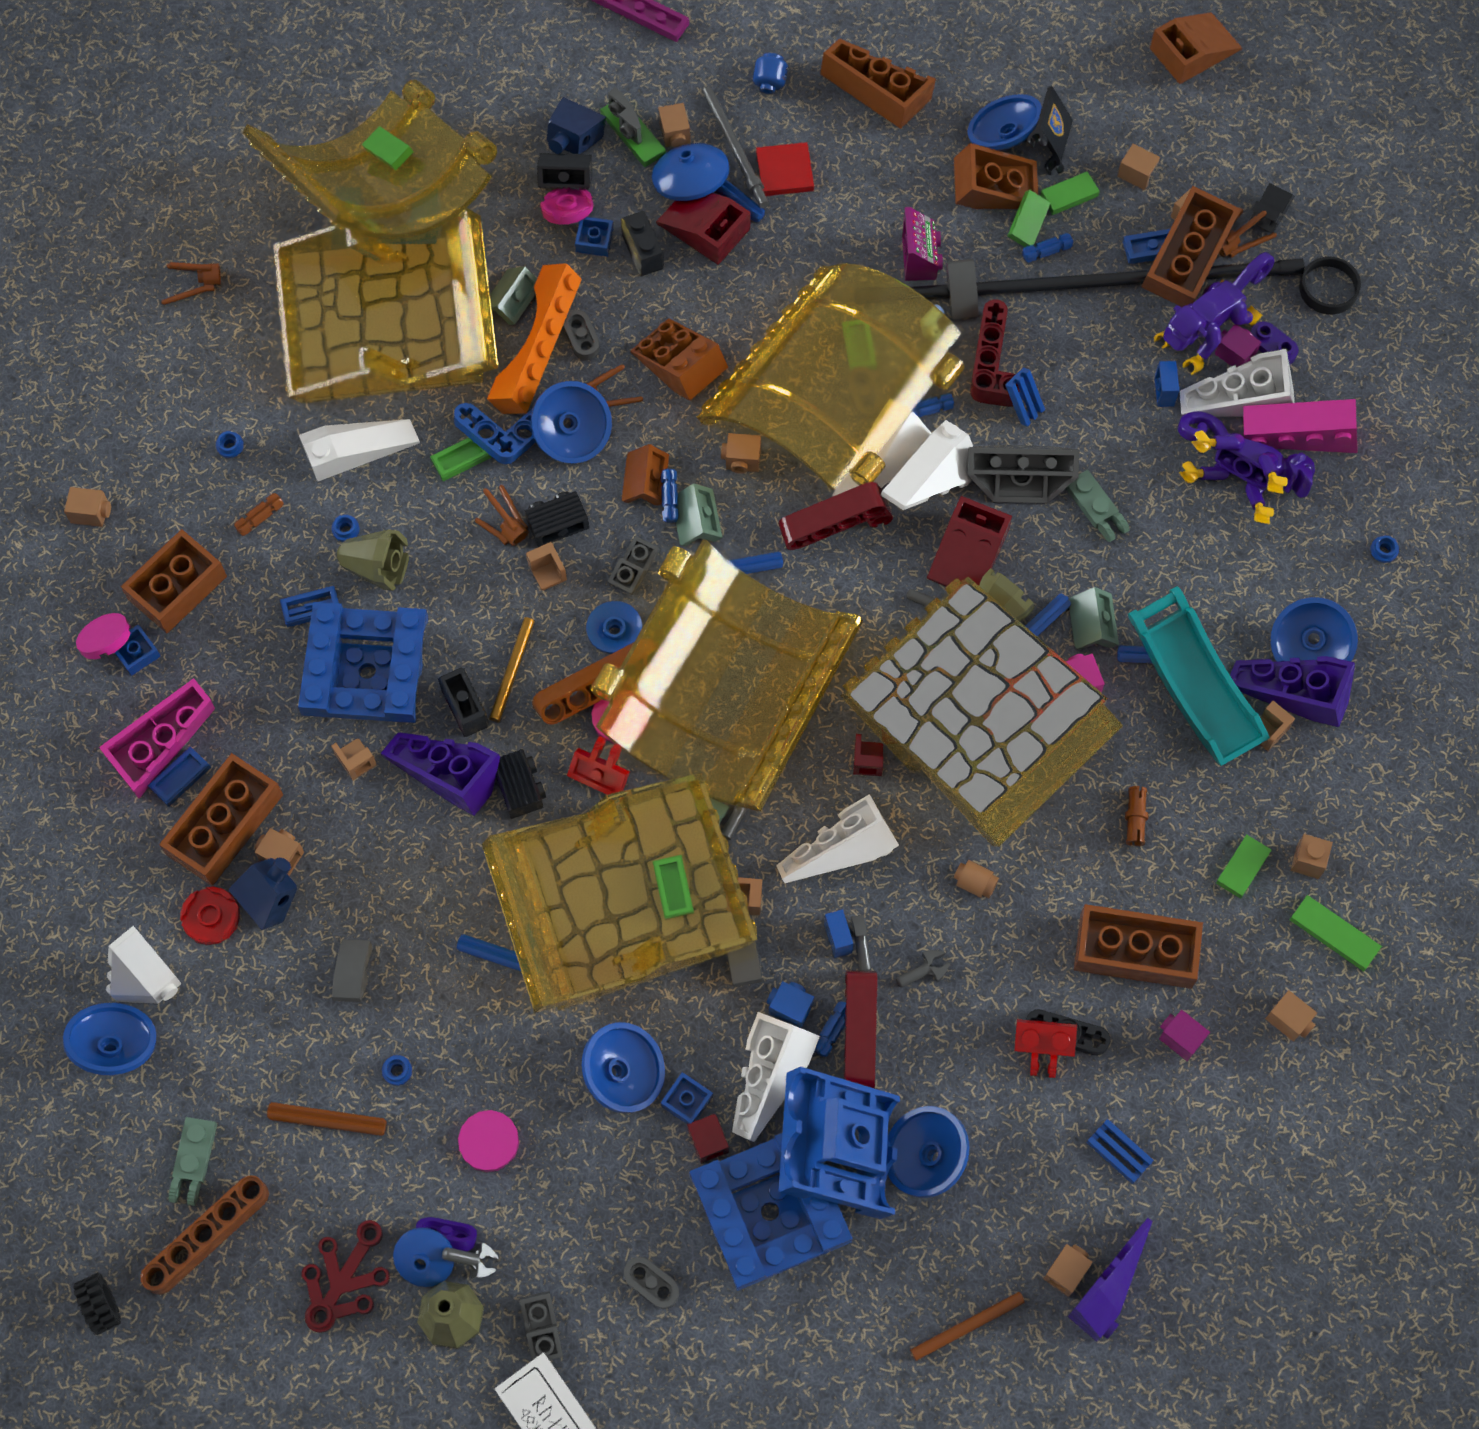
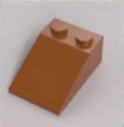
[954,143,1038,209]

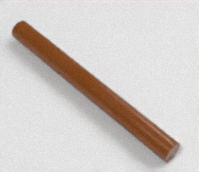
[910,1292,1025,1361]

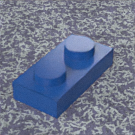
[1123,229,1170,264]

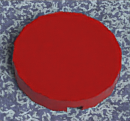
[180,886,240,945]

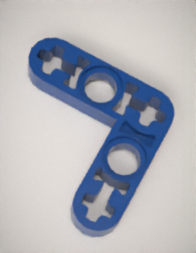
[454,403,536,464]

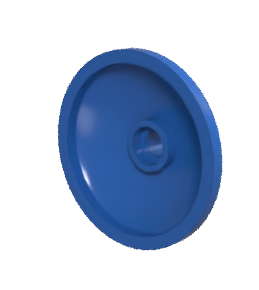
[967,94,1042,151]
[652,143,729,201]
[531,381,612,464]
[1271,597,1358,662]
[63,1003,156,1075]
[582,1022,665,1113]
[888,1106,969,1198]

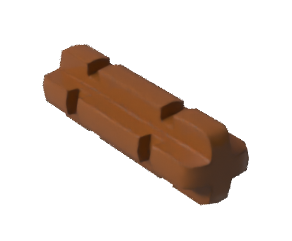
[234,493,284,536]

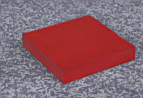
[756,142,814,196]

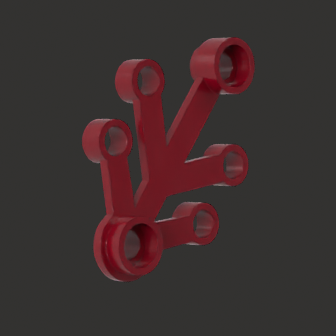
[302,1220,390,1333]

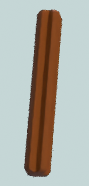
[267,1102,387,1136]

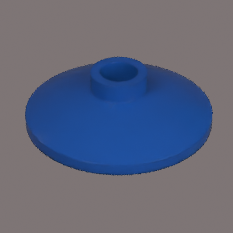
[586,601,643,654]
[393,1228,454,1287]

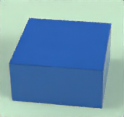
[575,217,614,257]
[1154,361,1179,407]
[115,624,161,676]
[824,909,854,958]
[661,1072,713,1124]

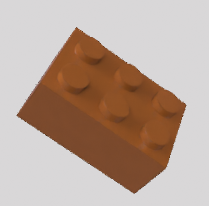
[121,529,227,634]

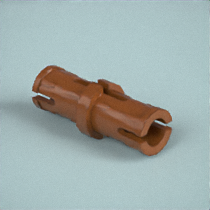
[1125,786,1148,846]

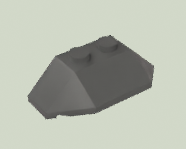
[967,445,1080,503]

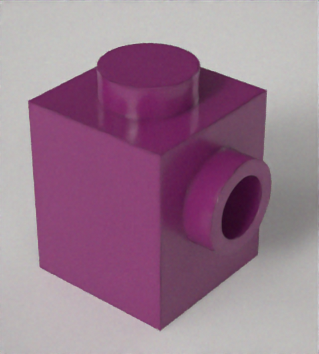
[1215,324,1261,367]
[1159,1009,1210,1061]

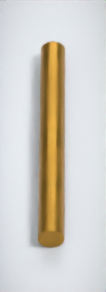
[489,617,535,723]

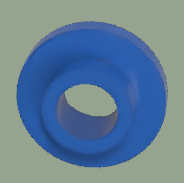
[216,431,244,458]
[331,515,360,542]
[1370,535,1399,563]
[382,1055,412,1086]

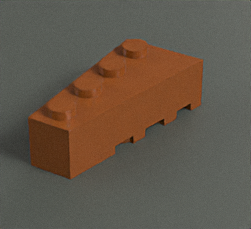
[820,39,936,129]

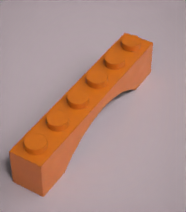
[487,263,582,414]

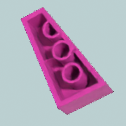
[1243,399,1358,453]
[99,678,215,799]

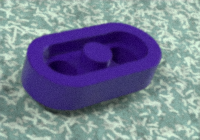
[1250,321,1299,365]
[416,1217,477,1252]

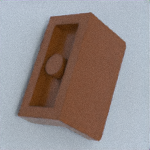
[622,444,669,506]

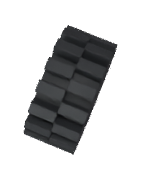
[73,1272,121,1335]

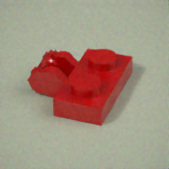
[567,736,630,800]
[1014,1019,1077,1078]

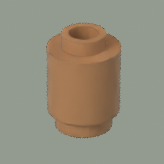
[954,860,999,899]

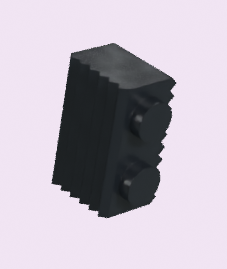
[537,153,592,190]
[621,211,664,277]
[524,491,589,547]
[438,667,489,737]
[496,749,546,819]

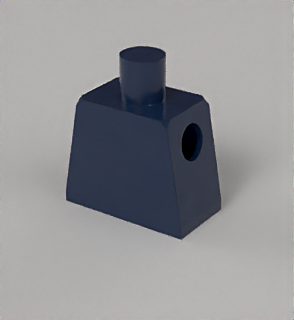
[546,97,606,154]
[228,857,297,930]

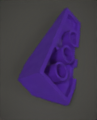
[1230,656,1355,727]
[380,732,500,816]
[1067,1218,1153,1342]

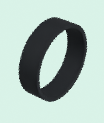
[1299,256,1361,315]

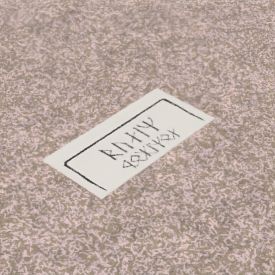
[494,1352,596,1429]

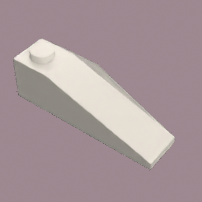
[1180,349,1295,417]
[832,399,932,497]
[299,419,420,481]
[881,420,973,510]
[776,794,899,883]
[106,926,181,1003]
[732,1012,820,1142]

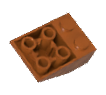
[1150,12,1242,84]
[630,318,728,401]

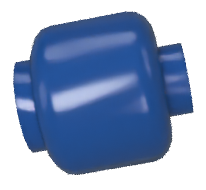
[753,53,788,94]

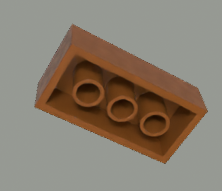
[1141,186,1241,307]
[159,753,283,886]
[1074,904,1203,989]

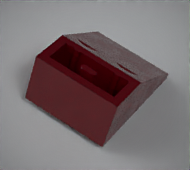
[656,193,751,265]
[927,496,1012,591]

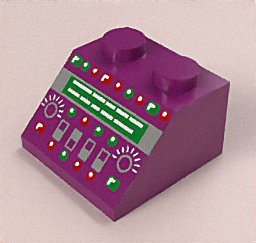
[902,207,943,281]

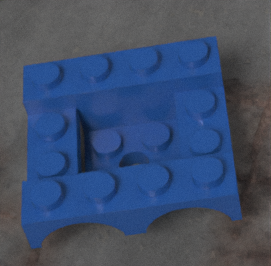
[298,602,429,723]
[779,1066,900,1219]
[689,1133,853,1291]

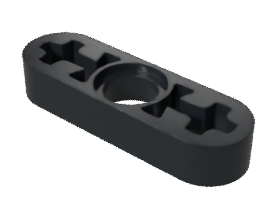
[1025,1009,1111,1056]

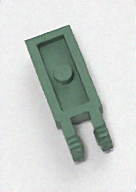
[1066,469,1130,542]
[168,1117,217,1206]

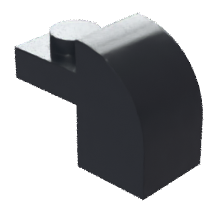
[1249,183,1295,233]

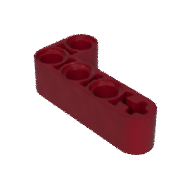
[970,299,1020,407]
[778,482,893,550]
[844,970,877,1089]

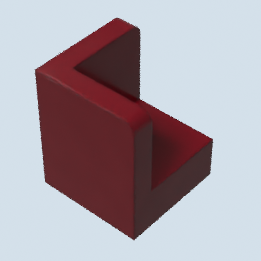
[853,734,884,776]
[687,1114,729,1164]

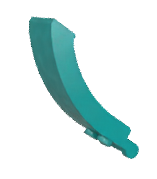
[1128,586,1270,766]

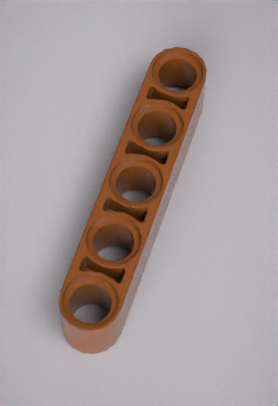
[532,638,666,724]
[140,1175,269,1295]

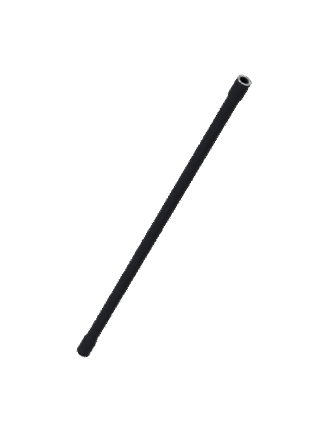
[854,258,1304,305]

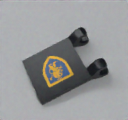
[1027,86,1073,175]

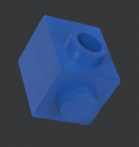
[766,981,815,1028]

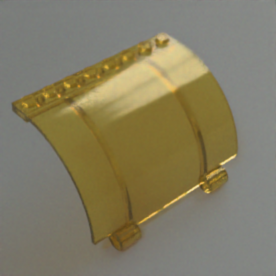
[242,80,497,239]
[696,264,965,490]
[590,539,863,812]

